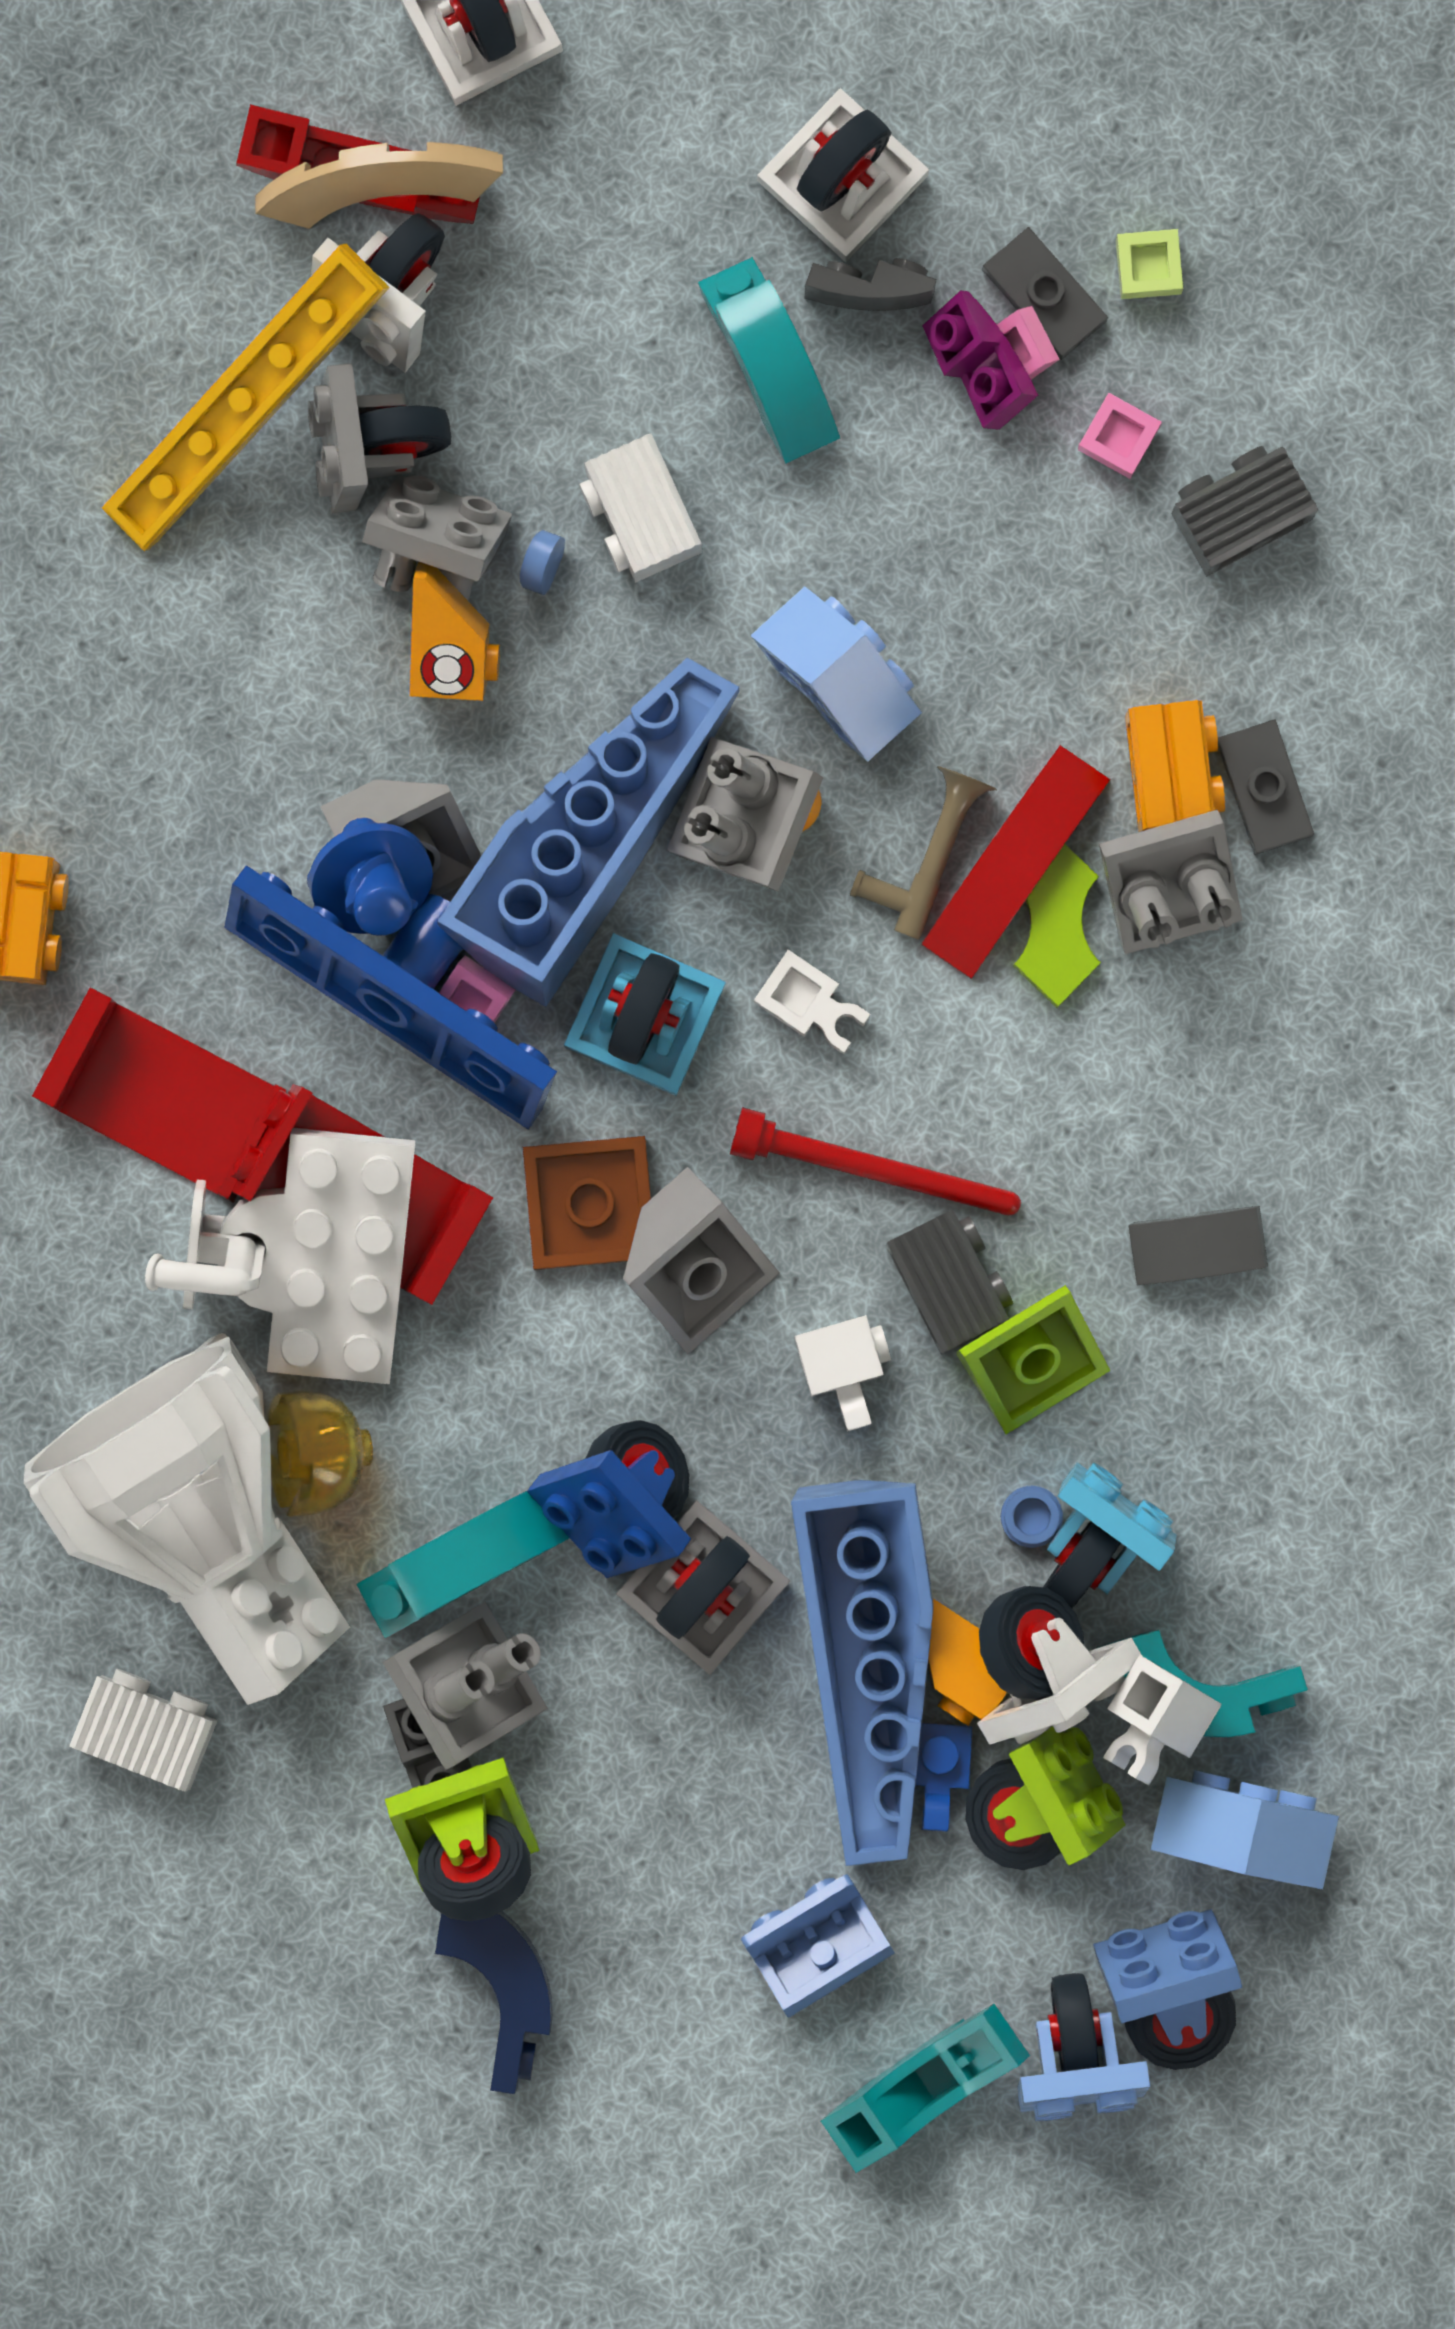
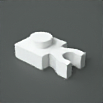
[754,950,870,1055]

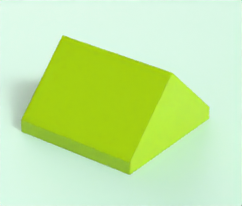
[956,1285,1111,1435]

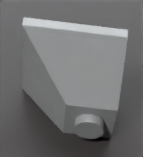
[320,780,481,902]
[623,1167,780,1354]

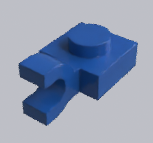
[916,1723,973,1832]

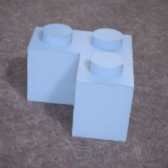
[751,586,922,762]
[1151,1770,1339,1890]

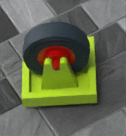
[965,1726,1126,1870]
[385,1758,540,1921]

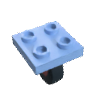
[1017,1973,1150,2121]

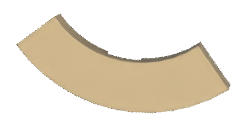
[255,142,503,229]

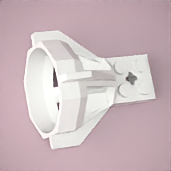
[23,1333,350,1705]

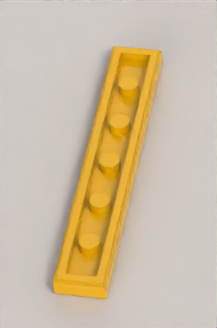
[102,244,390,551]

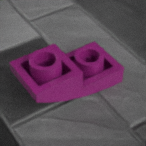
[922,290,1039,430]

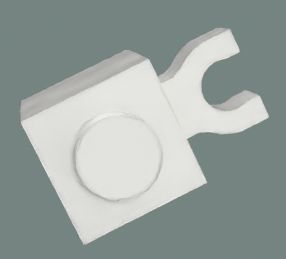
[794,1315,891,1432]
[1103,1655,1222,1786]

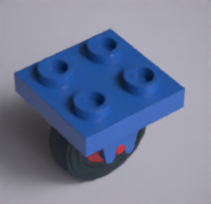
[527,1420,691,1579]

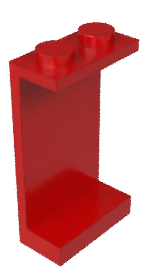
[32,987,288,1203]
[231,1084,494,1305]

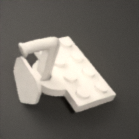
[145,1128,415,1384]

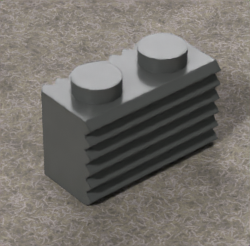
[1171,446,1318,577]
[885,1209,1013,1355]

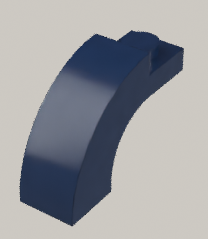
[435,1911,553,2094]

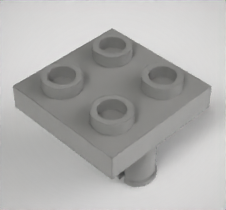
[362,475,512,602]
[667,737,823,892]
[1099,810,1243,954]
[383,1601,548,1770]

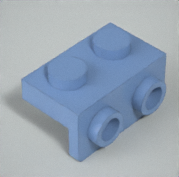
[741,1874,895,2018]

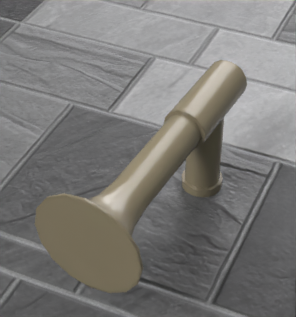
[850,766,997,940]

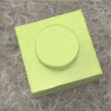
[1116,229,1183,299]

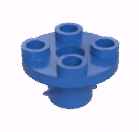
[307,818,433,936]

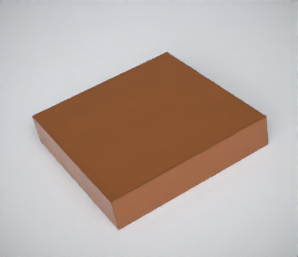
[523,1136,651,1270]

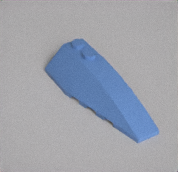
[437,658,739,1007]
[791,1480,934,1866]

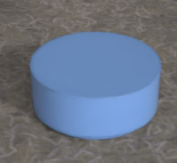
[520,530,565,595]
[1000,1486,1063,1548]

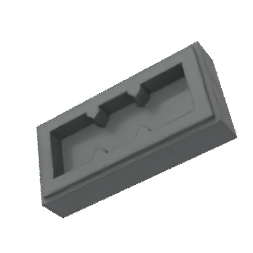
[982,227,1108,360]
[1218,719,1314,855]

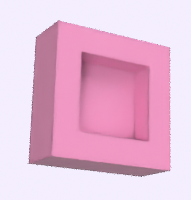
[997,306,1060,380]
[1078,393,1162,479]
[439,955,516,1023]

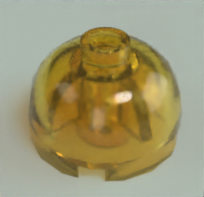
[268,1391,373,1517]

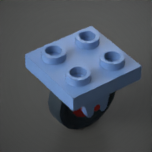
[1093,1909,1243,2070]

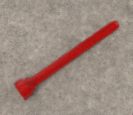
[729,1107,1021,1216]

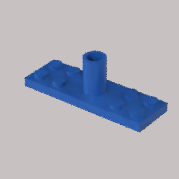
[224,865,557,1130]

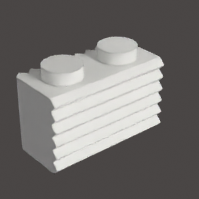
[579,433,702,583]
[70,1669,218,1792]

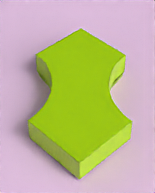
[1013,844,1101,1008]

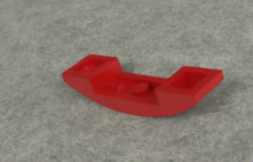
[236,104,480,224]
[921,745,1111,979]

